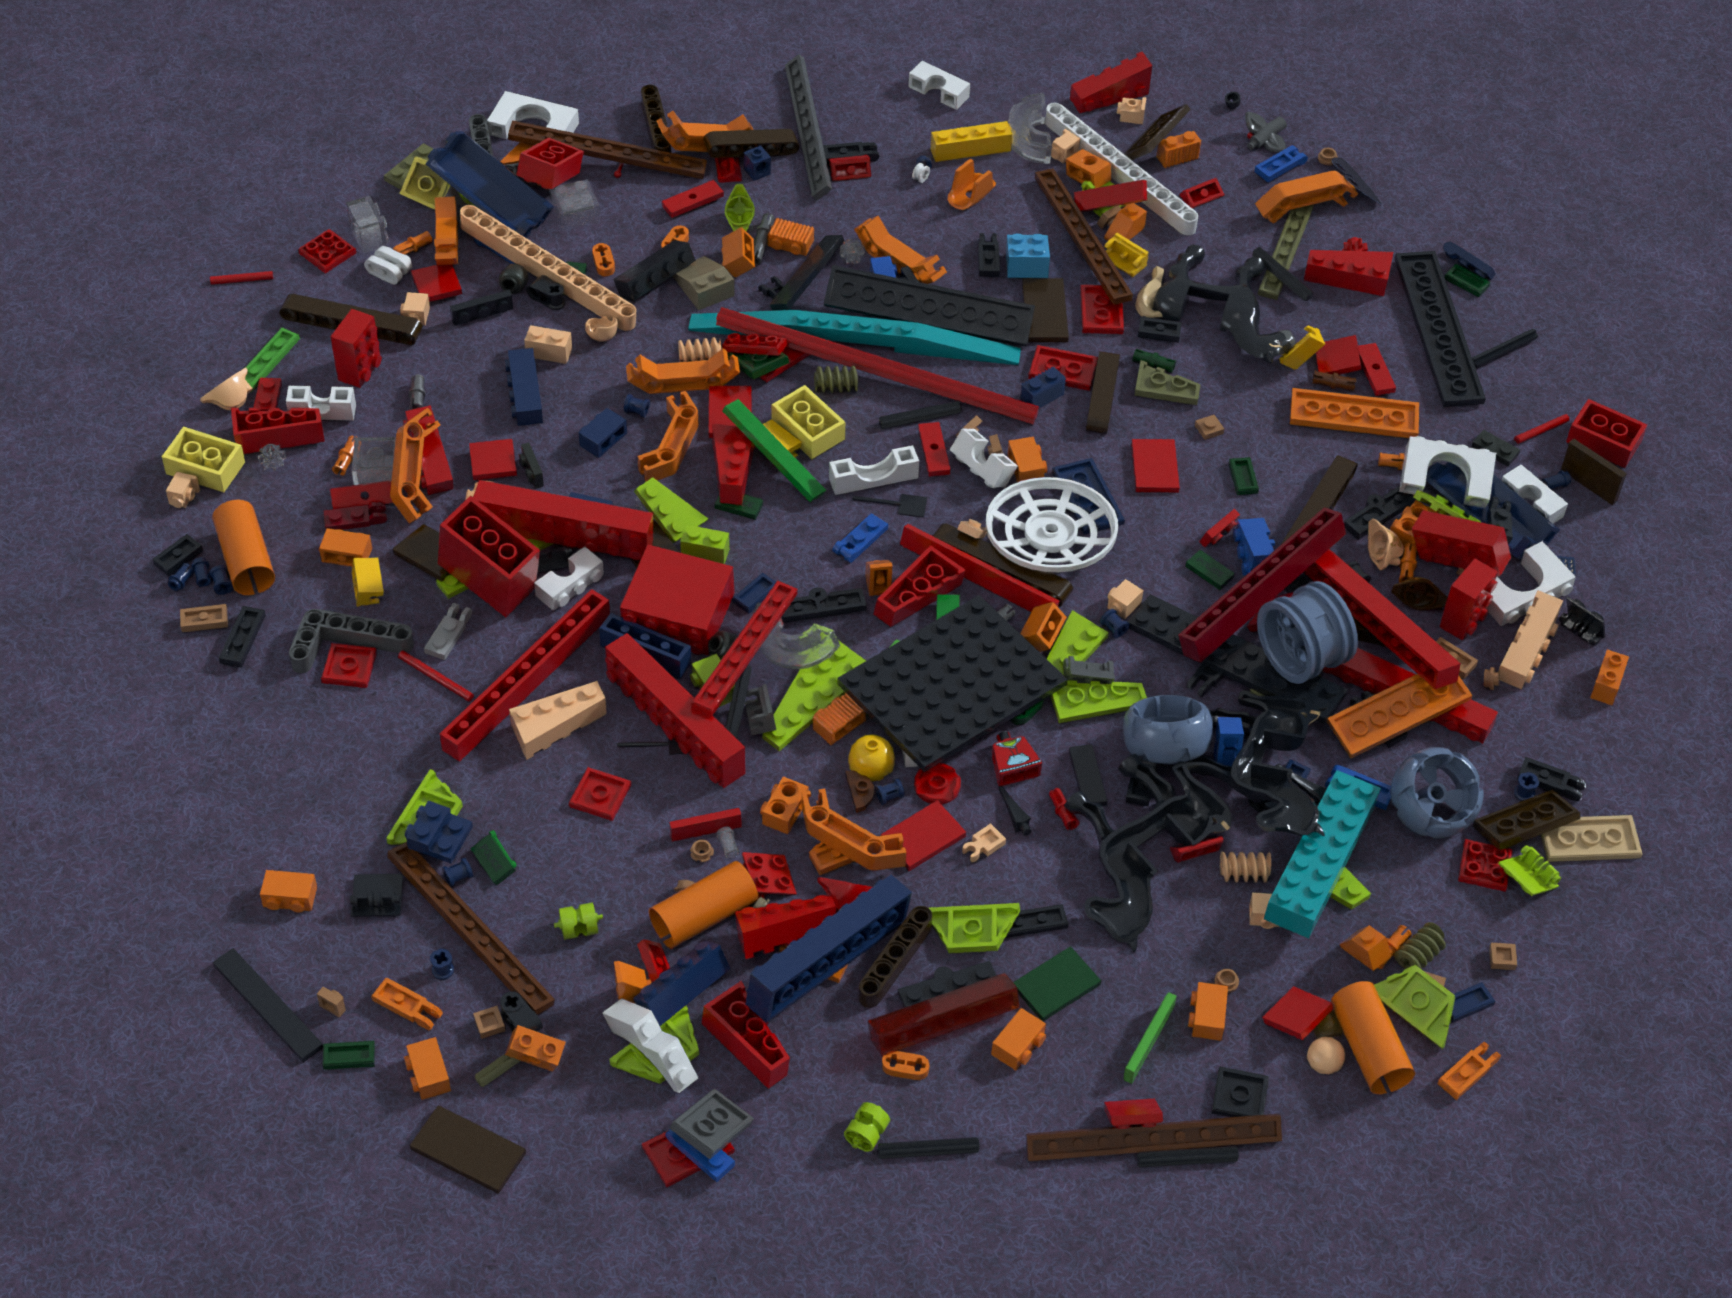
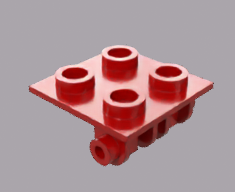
[742,852,797,902]

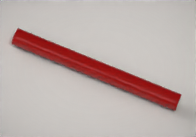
[398,650,474,702]

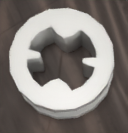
[912,163,930,183]

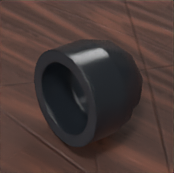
[1225,92,1241,109]

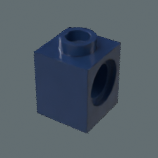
[744,146,771,181]

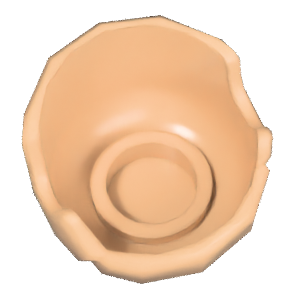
[585,315,618,342]
[1307,1037,1345,1075]

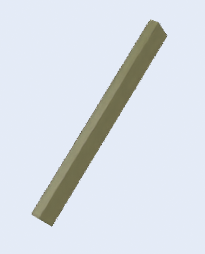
[1258,204,1315,300]

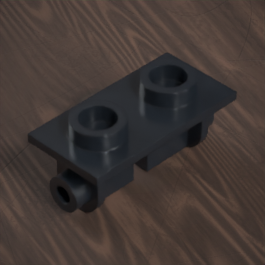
[537,545,572,574]

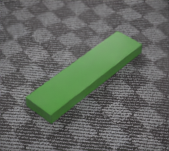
[245,328,300,393]
[1123,992,1177,1084]

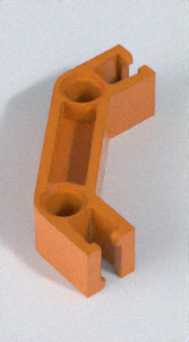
[657,111,754,152]
[1255,171,1359,223]
[434,196,458,265]
[854,215,947,284]
[626,348,740,394]
[637,390,698,482]
[390,408,440,524]
[801,789,906,871]

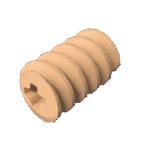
[678,337,722,362]
[1220,852,1271,883]

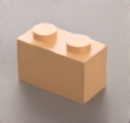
[524,325,572,364]

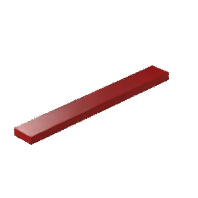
[900,524,1059,612]
[691,580,798,717]

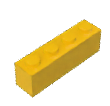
[930,121,1012,162]

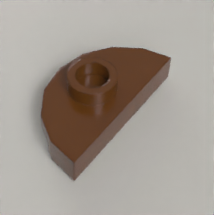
[845,771,874,813]

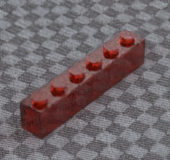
[868,973,1020,1056]

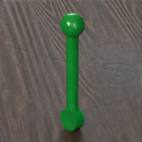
[489,830,517,868]

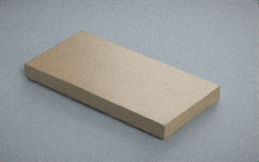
[1541,815,1643,862]

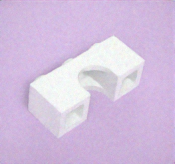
[909,61,970,110]
[286,386,356,421]
[950,429,1018,488]
[1502,465,1568,524]
[534,547,604,611]

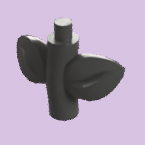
[1245,111,1287,153]

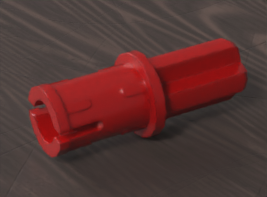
[1049,788,1080,830]

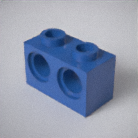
[1213,717,1244,766]

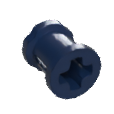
[624,394,650,418]
[209,565,233,595]
[1100,609,1129,638]
[1514,772,1539,801]
[875,778,905,805]
[442,858,473,887]
[430,949,454,980]

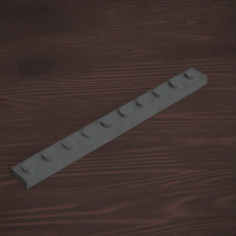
[785,54,832,200]

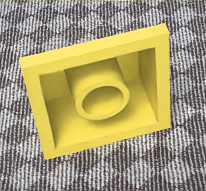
[400,157,450,209]

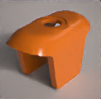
[947,159,996,210]

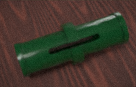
[1132,348,1176,373]

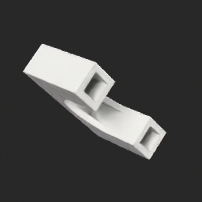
[487,91,579,139]
[1399,436,1496,508]
[1487,541,1576,626]

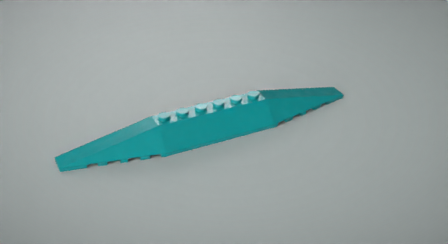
[688,310,1021,365]

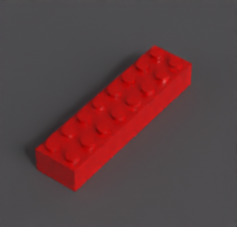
[473,480,653,560]
[605,633,745,788]

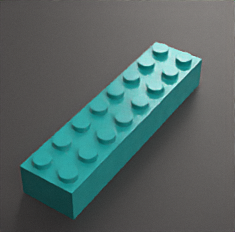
[1264,770,1381,939]

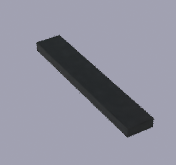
[770,235,845,311]
[213,948,323,1063]

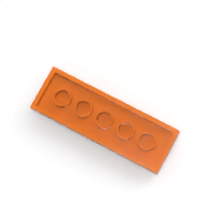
[1290,388,1419,438]
[1327,674,1472,758]

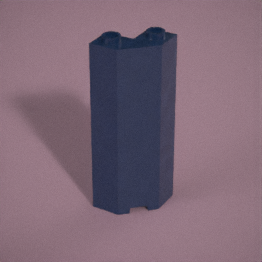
[425,131,554,238]
[1426,462,1560,560]

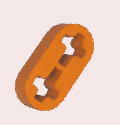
[661,225,689,248]
[592,243,615,276]
[882,1051,930,1080]

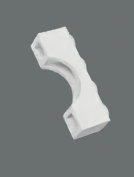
[829,445,919,495]

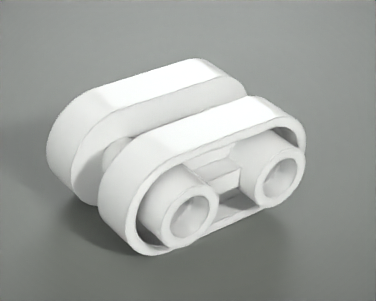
[364,246,412,285]

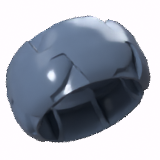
[1123,695,1213,764]
[1390,747,1484,839]

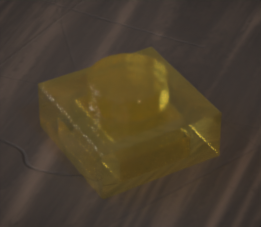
[1313,1010,1343,1039]

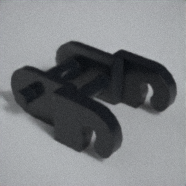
[758,276,784,299]

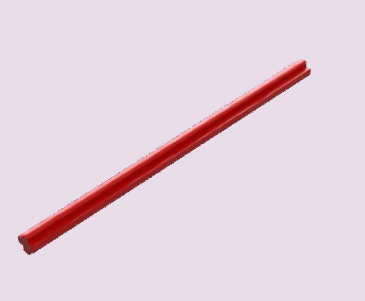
[716,307,1039,425]

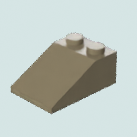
[672,256,735,311]

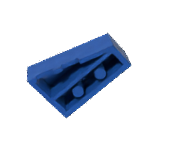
[1233,518,1275,576]

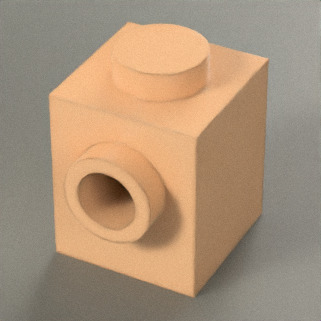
[400,292,430,326]
[1107,579,1143,619]
[1249,892,1279,929]

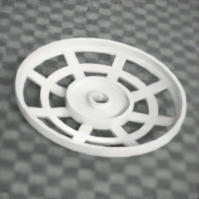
[986,477,1118,572]

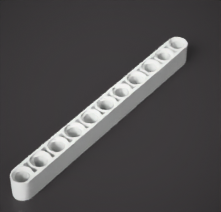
[1045,103,1198,235]

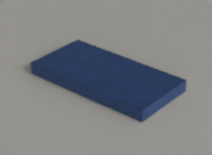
[1052,458,1125,534]

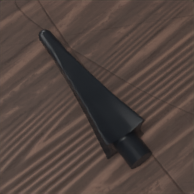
[1275,764,1326,803]
[999,786,1032,836]

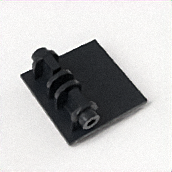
[1559,596,1606,645]
[350,874,403,917]

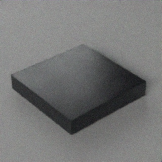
[1211,1066,1269,1117]

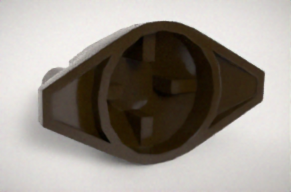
[1391,577,1448,610]

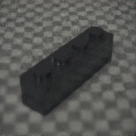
[613,240,696,301]

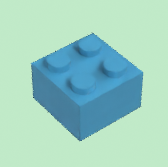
[1006,234,1050,278]

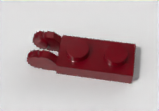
[323,502,387,530]

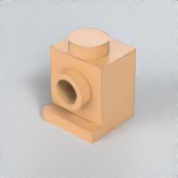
[1117,97,1146,124]
[1049,129,1080,163]
[166,472,200,508]

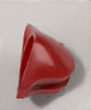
[817,877,873,913]

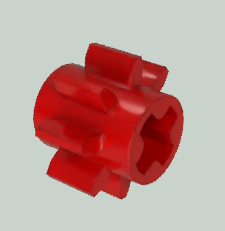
[1342,237,1368,251]

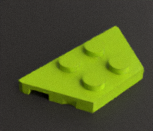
[386,769,463,845]
[929,903,1020,953]
[1374,965,1456,1049]
[609,1005,699,1084]

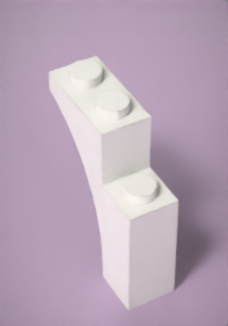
[603,998,698,1093]

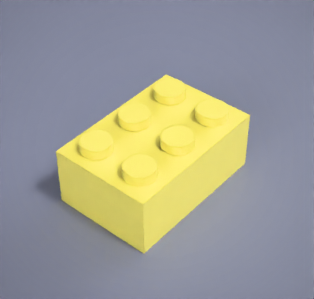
[771,385,845,459]
[162,427,245,492]

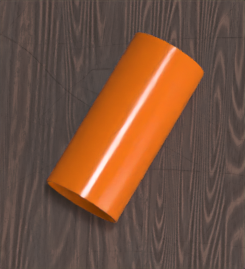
[212,500,275,595]
[649,861,758,949]
[1330,981,1415,1095]

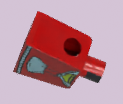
[992,731,1042,786]

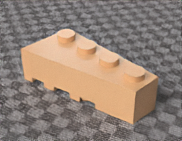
[1498,590,1563,689]
[509,681,606,760]

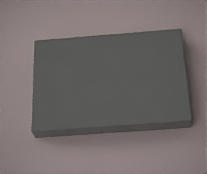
[669,1089,754,1159]

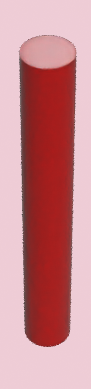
[210,271,273,285]
[1514,414,1570,444]

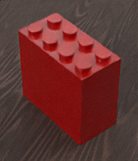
[438,496,540,618]
[620,545,735,655]

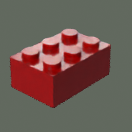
[517,138,584,189]
[331,309,382,388]
[1566,399,1647,468]
[1439,559,1498,640]

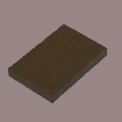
[1560,439,1627,505]
[393,524,451,582]

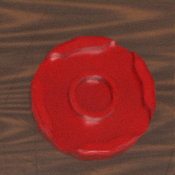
[914,763,961,805]

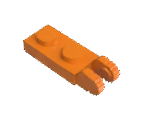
[371,978,443,1030]
[1437,1041,1501,1100]

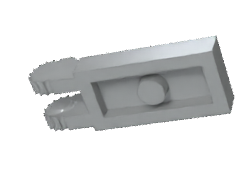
[424,603,472,660]

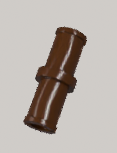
[1312,371,1356,391]

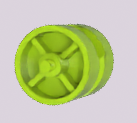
[554,902,603,940]
[844,1102,890,1152]

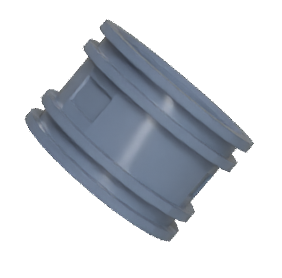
[1257,581,1358,684]

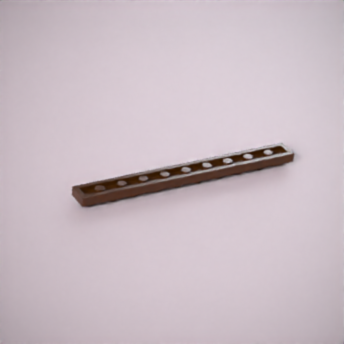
[508,120,707,179]
[1035,168,1133,305]
[387,842,555,1015]
[1026,1114,1282,1161]

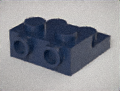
[405,801,473,864]

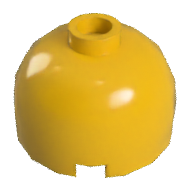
[848,734,895,781]

